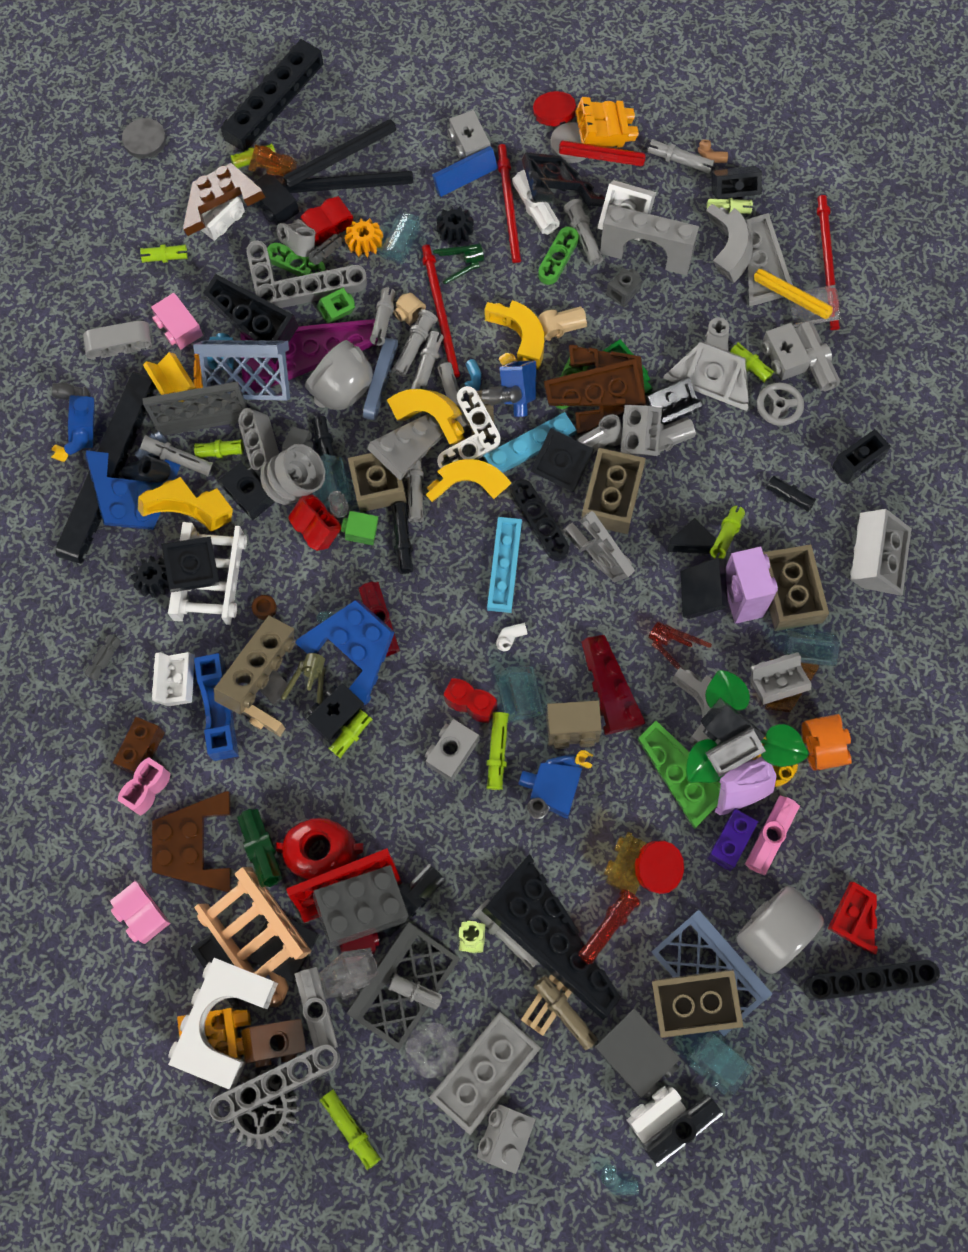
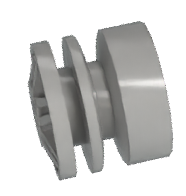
[260,444,325,505]

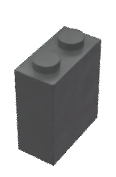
[594,1008,680,1098]

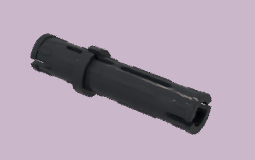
[391,502,414,574]

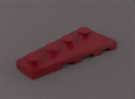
[581,635,646,735]

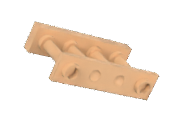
[194,867,312,978]

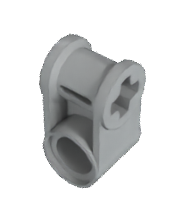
[276,219,316,257]
[705,317,729,351]

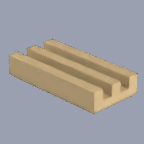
[521,975,572,1036]

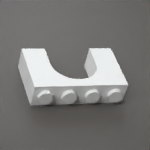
[168,958,278,1090]

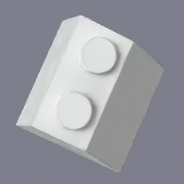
[597,180,656,241]

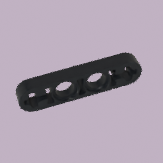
[512,479,569,561]

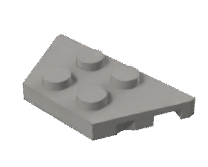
[663,341,749,411]

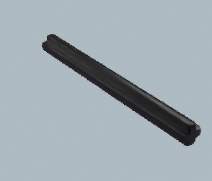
[283,119,396,187]
[282,171,413,193]

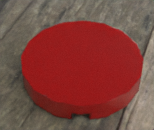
[533,91,576,126]
[635,840,684,894]

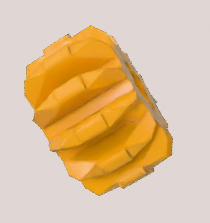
[345,218,383,258]

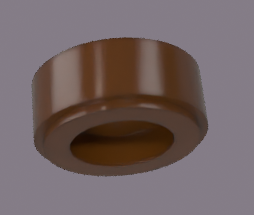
[252,595,277,620]

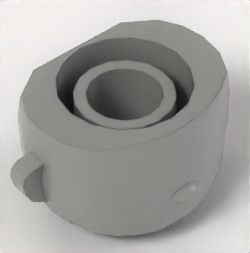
[305,340,373,410]

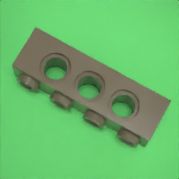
[214,615,296,715]

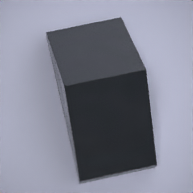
[667,518,716,554]

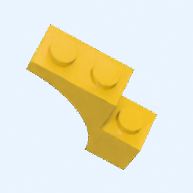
[138,477,233,532]

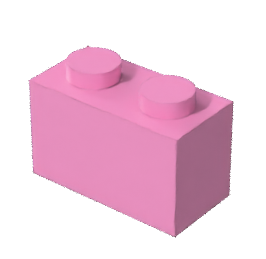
[151,293,203,350]

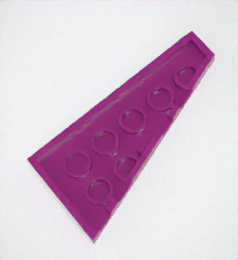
[240,319,378,393]

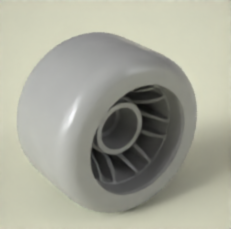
[736,886,824,974]

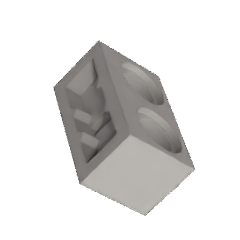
[620,405,662,456]

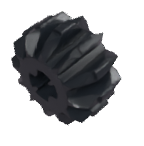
[436,206,474,245]
[131,556,169,598]

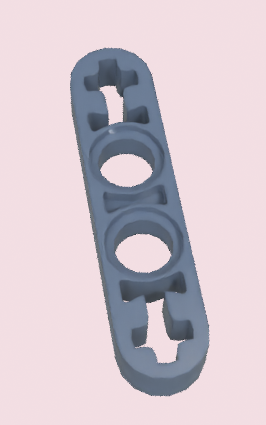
[363,337,398,421]

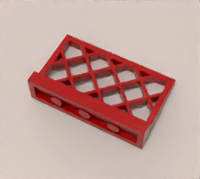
[286,848,402,923]

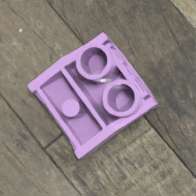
[715,756,777,815]

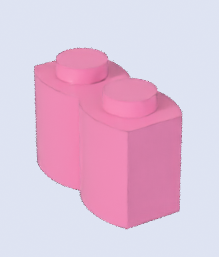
[118,758,171,816]
[110,881,170,944]

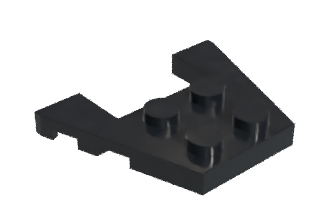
[522,152,605,207]

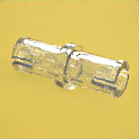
[328,491,349,523]

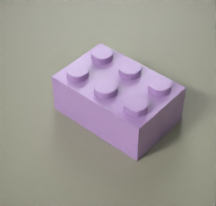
[726,547,778,624]

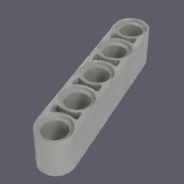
[209,1045,340,1122]

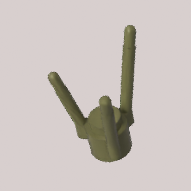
[281,653,326,704]

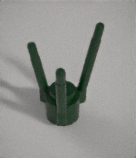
[433,243,484,284]

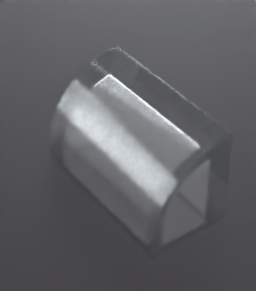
[790,285,840,327]

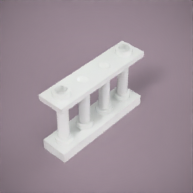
[168,522,247,625]

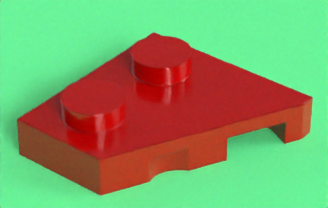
[828,882,878,955]

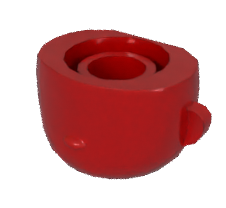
[276,818,364,880]

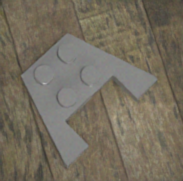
[561,511,635,583]

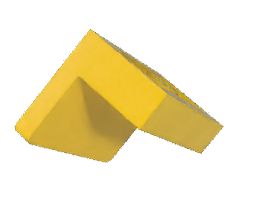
[143,352,197,402]

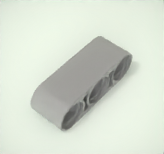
[83,321,152,360]
[238,408,279,472]

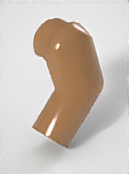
[698,140,728,163]
[269,972,289,1007]

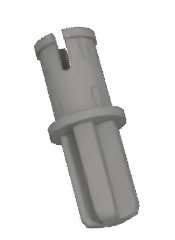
[388,974,442,1009]

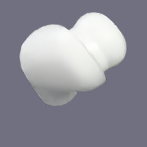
[496,623,527,651]

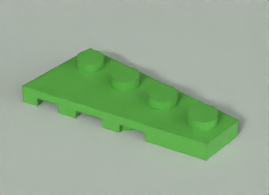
[638,721,721,829]

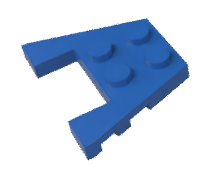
[85,450,181,530]
[295,600,395,705]

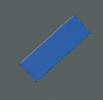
[432,146,498,197]

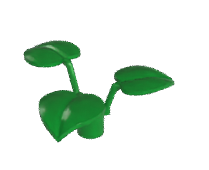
[686,670,808,783]

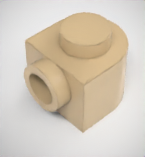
[393,293,426,326]

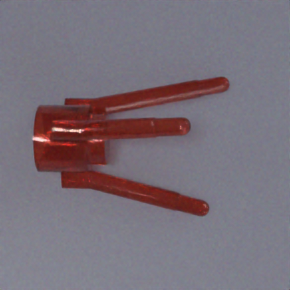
[648,621,712,670]

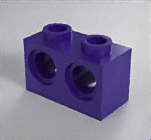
[707,809,759,871]

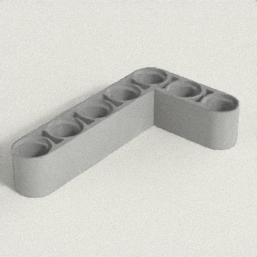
[247,241,367,308]

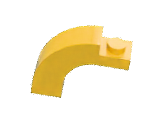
[484,300,544,370]
[387,389,465,444]
[426,459,512,502]

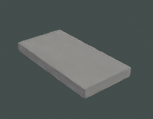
[429,1012,541,1135]

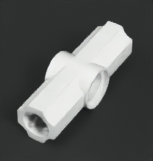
[512,170,560,235]

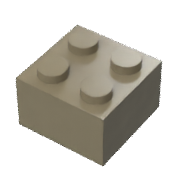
[348,453,407,512]
[546,700,602,749]

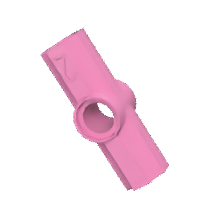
[744,795,800,875]

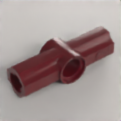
[358,581,400,657]

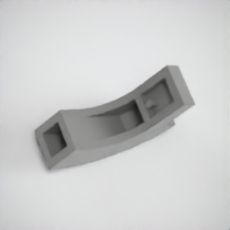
[706,204,753,283]
[672,667,720,746]

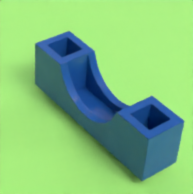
[194,653,239,761]

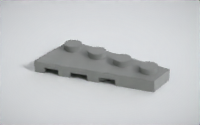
[747,213,793,306]
[367,413,444,480]

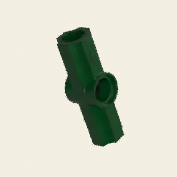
[237,809,283,887]

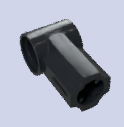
[122,456,170,483]

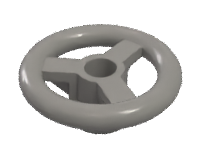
[757,383,804,426]

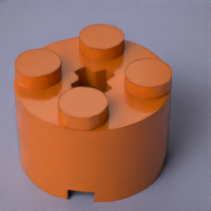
[801,714,852,771]

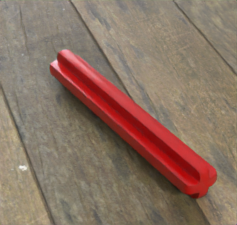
[559,140,645,166]

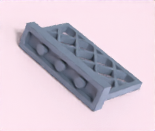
[193,340,290,401]
[651,910,772,1036]

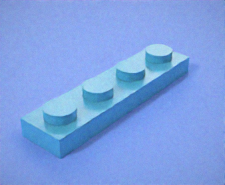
[483,412,577,473]
[487,517,522,613]

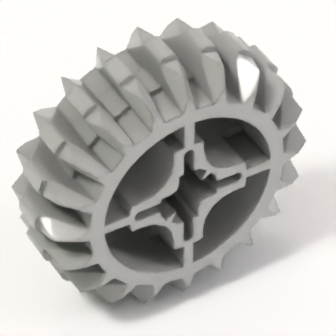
[224,1070,299,1149]

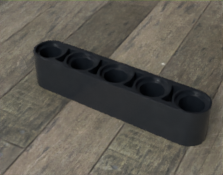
[804,960,940,1001]

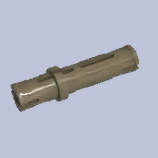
[533,975,598,1050]

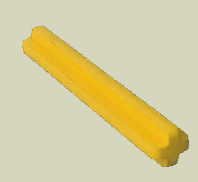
[754,269,833,319]

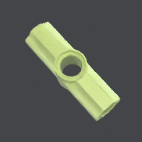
[459,921,485,953]

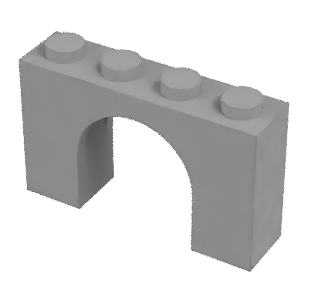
[600,204,699,275]

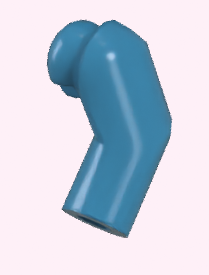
[464,359,482,391]

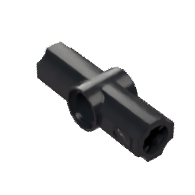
[383,864,445,937]
[642,1094,723,1167]

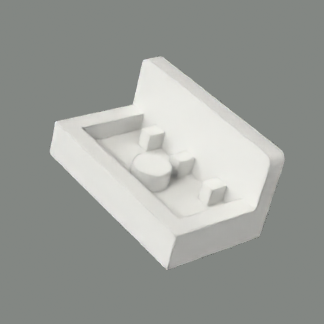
[201,197,245,241]
[152,652,195,706]
[626,1086,686,1143]

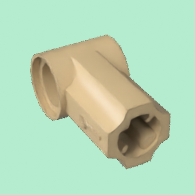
[538,306,587,341]

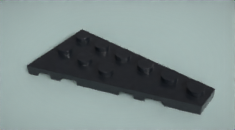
[482,854,621,1020]

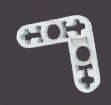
[437,386,500,469]

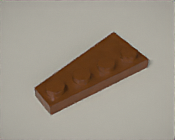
[544,359,646,406]

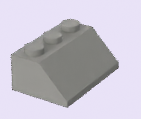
[850,509,912,596]

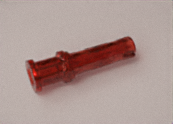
[578,889,641,964]

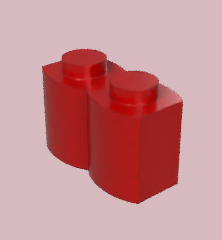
[301,196,353,245]
[288,495,341,551]
[444,678,497,723]

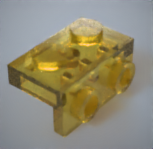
[604,832,647,896]

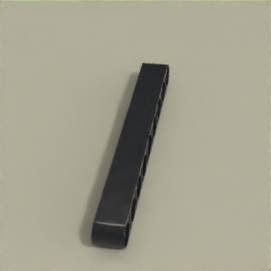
[56,372,157,564]

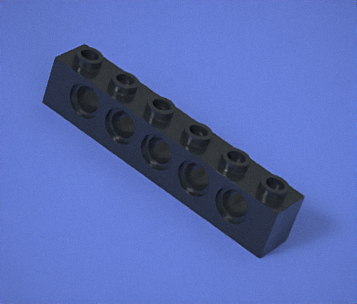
[221,39,324,152]

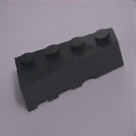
[203,274,299,364]

